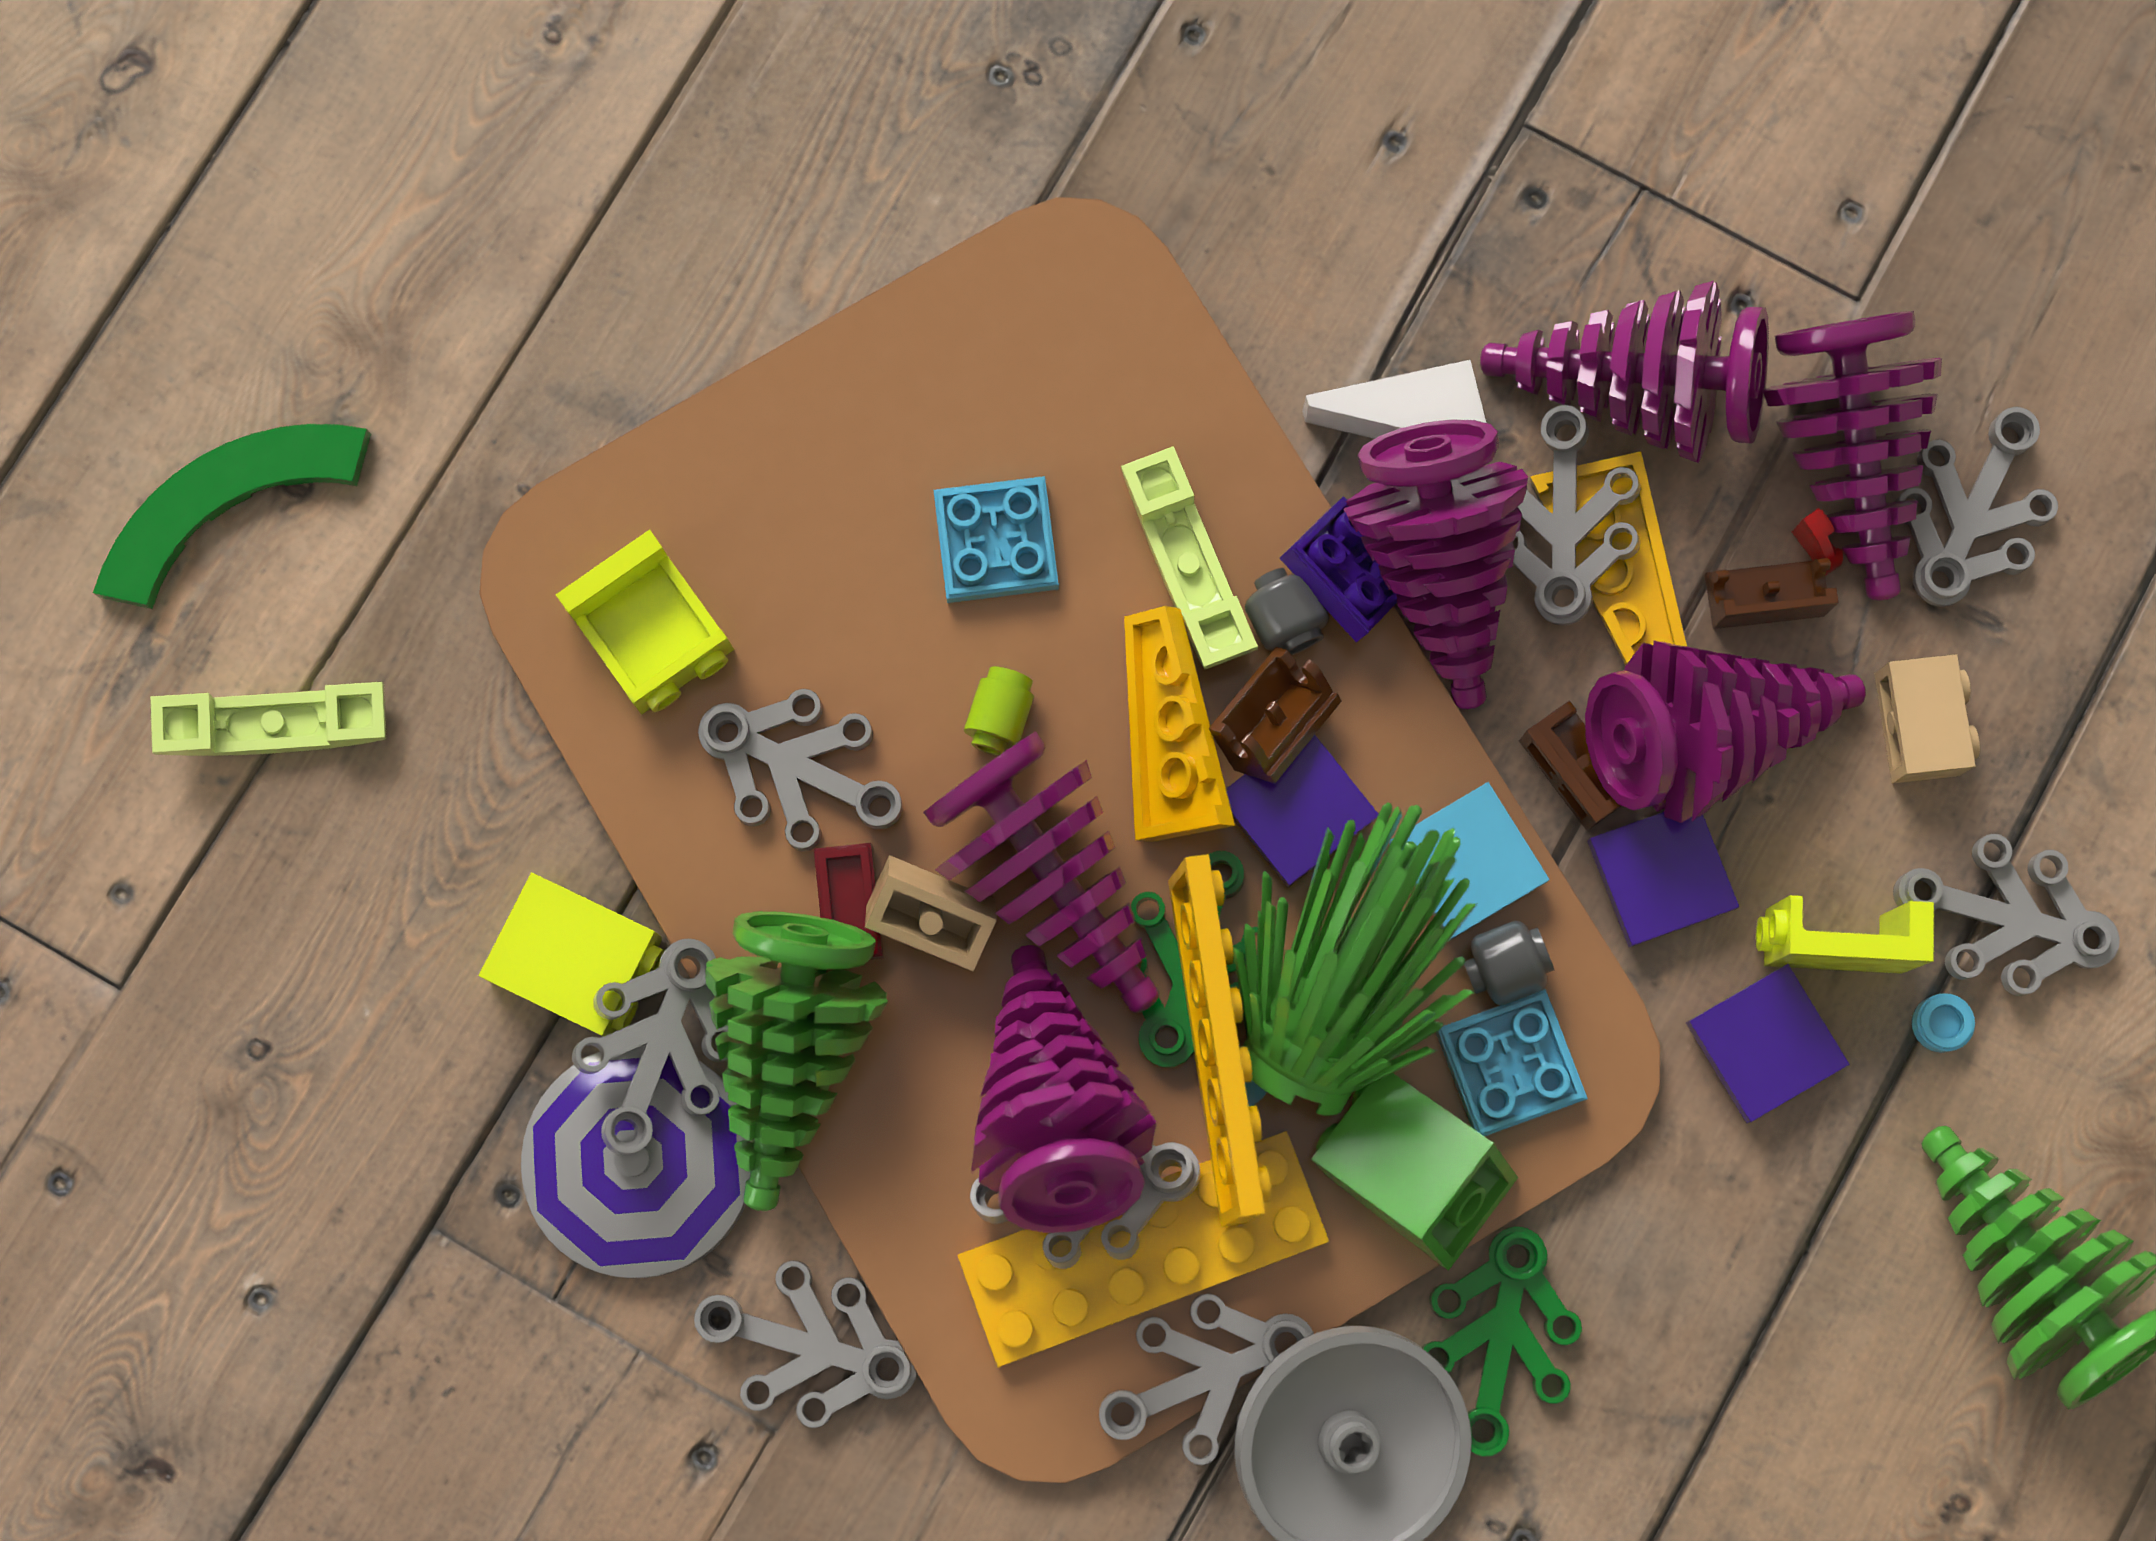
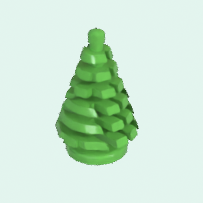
[706,911,889,1211]
[1921,1125,2156,1409]

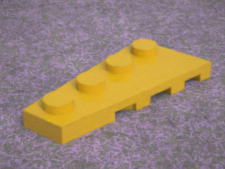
[1530,451,1687,666]
[1124,606,1235,842]

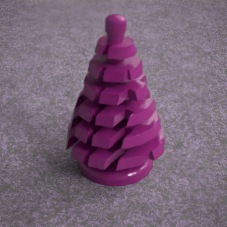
[1480,281,1769,463]
[1762,311,1942,601]
[1343,419,1528,710]
[1585,641,1866,823]
[923,731,1160,1013]
[971,945,1157,1233]

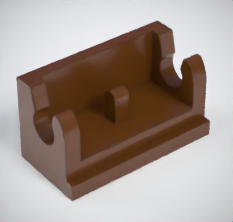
[1705,558,1839,629]
[1208,647,1342,784]
[1519,701,1621,831]

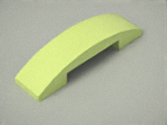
[1121,446,1258,670]
[150,682,386,756]

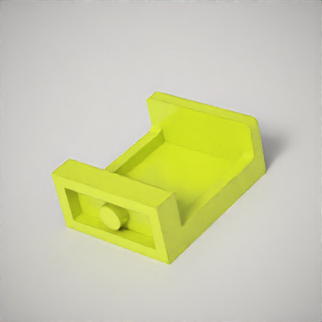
[555,529,734,714]
[478,872,664,1037]
[1756,895,1934,974]

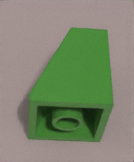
[1311,1073,1518,1271]

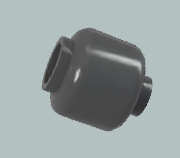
[1245,568,1329,655]
[1464,921,1554,1005]

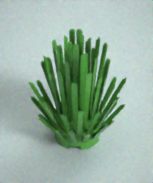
[1233,803,1477,1115]

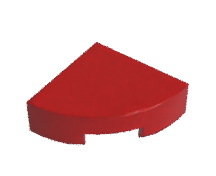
[1792,508,1843,576]

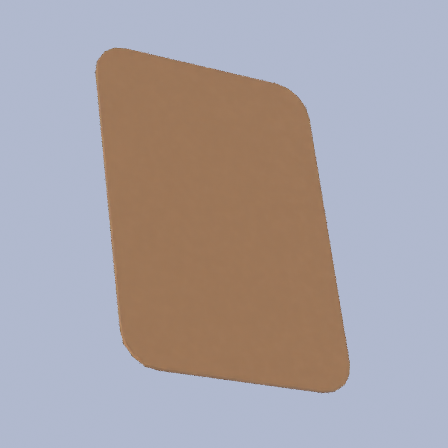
[479,197,1660,1483]

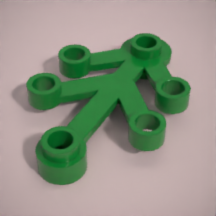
[1131,851,1258,1068]
[1421,1227,1582,1456]

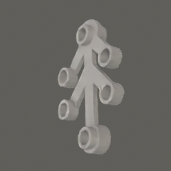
[1513,405,1641,625]
[1895,407,2058,607]
[698,689,903,851]
[1893,834,2120,996]
[572,939,728,1155]
[970,1142,1201,1269]
[694,1261,917,1428]
[1099,1293,1314,1465]

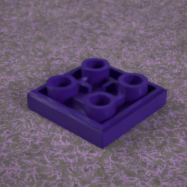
[1279,496,1397,642]
[1226,735,1379,888]
[1587,812,1740,948]
[1686,964,1850,1123]

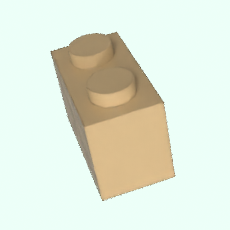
[1874,654,1980,784]
[865,855,997,971]

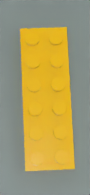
[1168,854,1271,1227]
[957,1131,1329,1367]

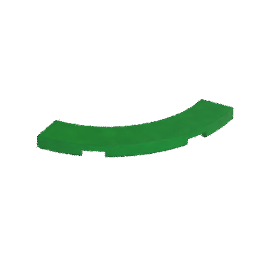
[93,424,371,609]

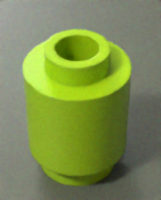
[964,666,1034,755]

